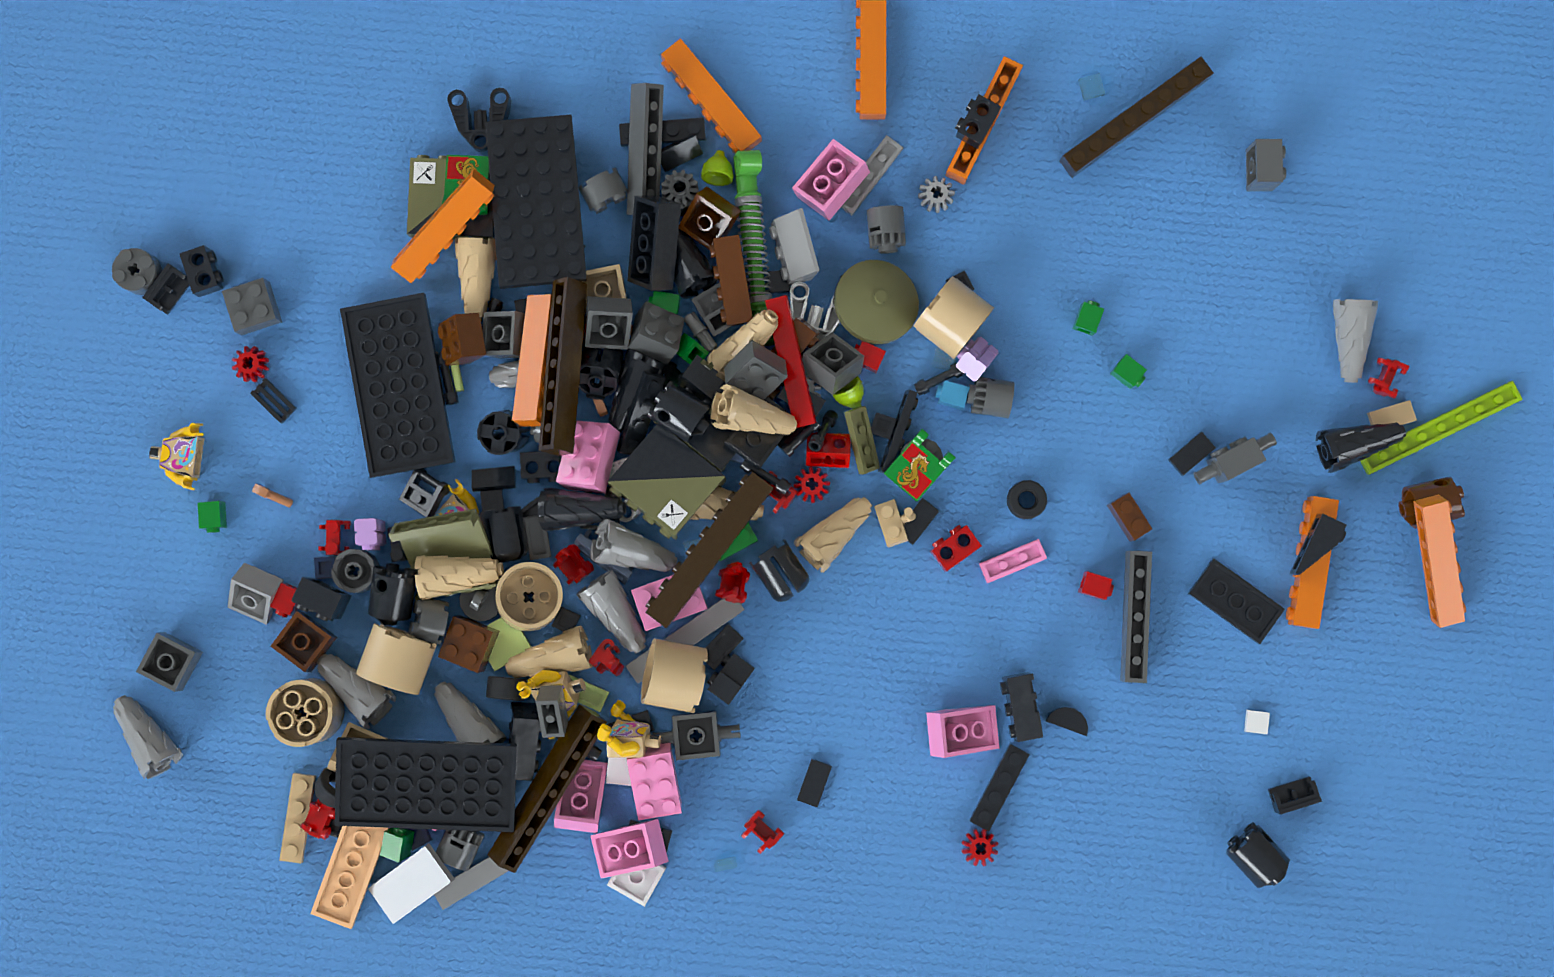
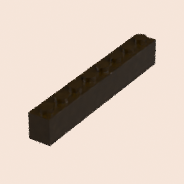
[1059,56,1214,178]
[539,277,587,456]
[645,472,774,628]
[487,704,607,873]

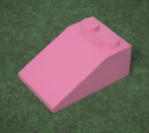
[926,705,999,758]
[554,760,608,833]
[591,819,669,878]

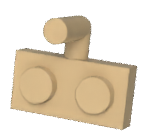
[874,499,916,548]

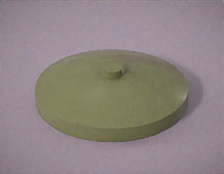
[834,260,919,344]

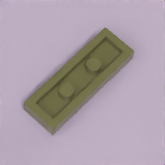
[844,406,880,474]

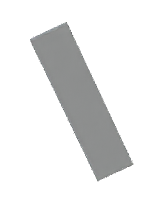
[841,135,903,216]
[434,857,508,910]

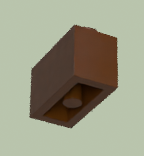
[1107,492,1152,541]

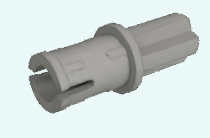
[684,312,717,352]

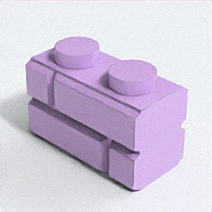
[956,337,998,381]
[354,518,386,551]

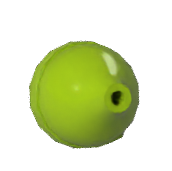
[701,150,734,186]
[832,376,864,409]

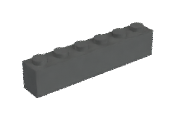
[627,83,664,215]
[1120,551,1152,683]

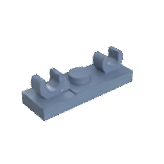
[574,529,634,585]

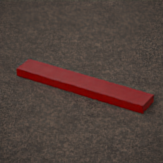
[765,295,817,428]

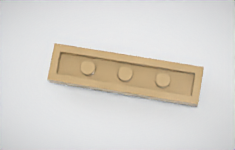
[279,773,316,864]

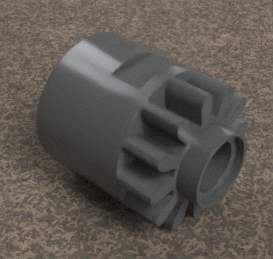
[661,170,699,216]
[867,205,906,254]
[967,377,1014,418]
[436,830,484,871]

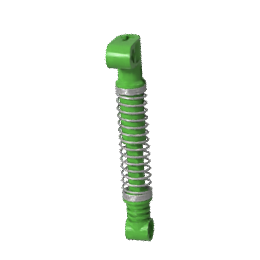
[733,150,775,346]

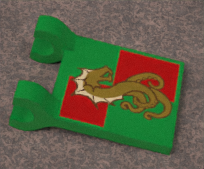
[442,155,489,215]
[884,429,956,502]

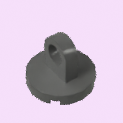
[459,587,498,621]

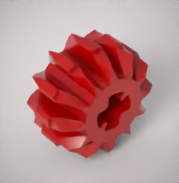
[232,346,269,382]
[793,466,830,503]
[961,829,998,866]

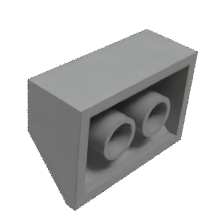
[769,208,820,285]

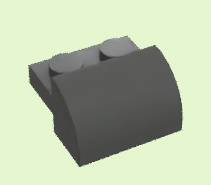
[691,283,731,337]

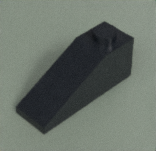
[1290,513,1347,575]

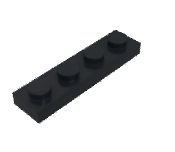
[619,118,706,147]
[617,371,666,455]
[878,390,918,474]
[969,743,1030,831]

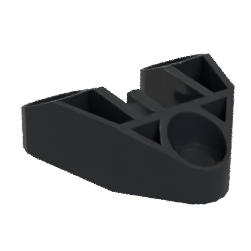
[447,87,511,152]

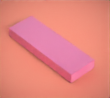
[979,539,1047,583]

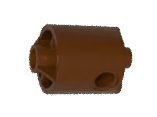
[1398,477,1465,529]

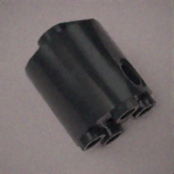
[647,380,712,443]
[368,563,417,626]
[1226,822,1290,888]

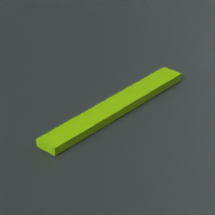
[1360,380,1523,475]

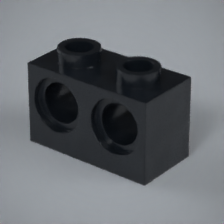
[955,94,1001,149]
[179,245,224,297]
[520,451,562,483]

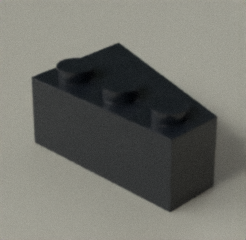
[680,355,726,406]
[1000,672,1043,742]
[507,702,542,781]

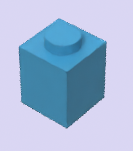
[935,381,970,410]

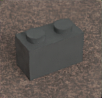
[536,685,569,738]

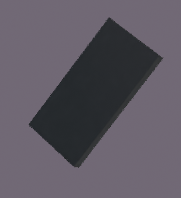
[1188,558,1285,644]

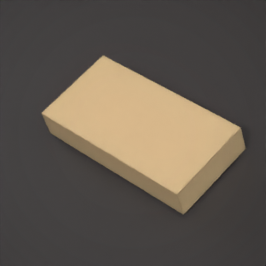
[1367,400,1417,425]

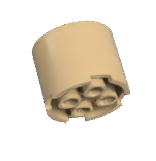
[914,276,994,359]
[496,562,563,631]
[356,623,437,695]
[641,638,708,713]
[266,678,345,747]

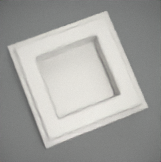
[1244,710,1270,734]

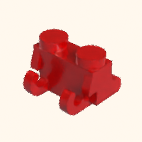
[1368,358,1410,398]
[764,471,798,514]
[318,520,351,555]
[553,544,594,585]
[715,562,750,604]
[589,639,624,676]
[300,799,335,840]
[741,809,785,854]

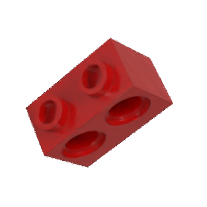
[806,432,850,468]
[930,524,982,572]

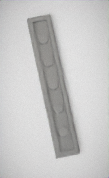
[626,598,745,684]

